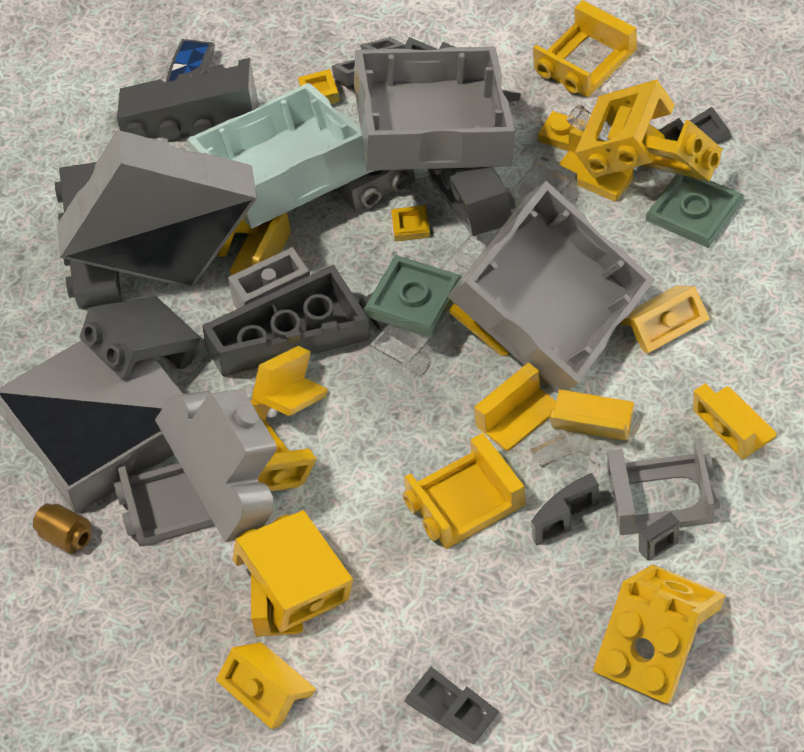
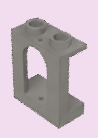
[607,439,720,535]

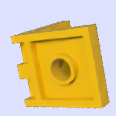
[592,564,726,704]

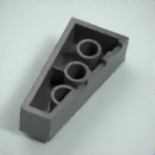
[117,58,258,140]
[55,162,122,309]
[428,167,515,236]
[202,264,369,376]

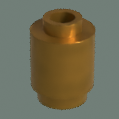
[33,503,92,554]

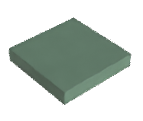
[646,174,744,248]
[364,255,462,338]

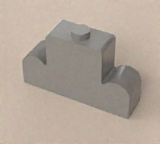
[155,389,277,543]

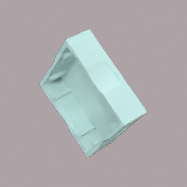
[187,83,374,228]

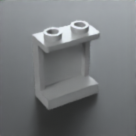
[114,463,215,547]

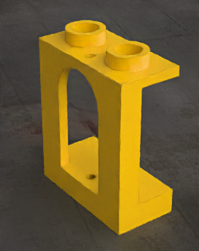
[533,0,637,98]
[575,79,675,178]
[607,106,723,182]

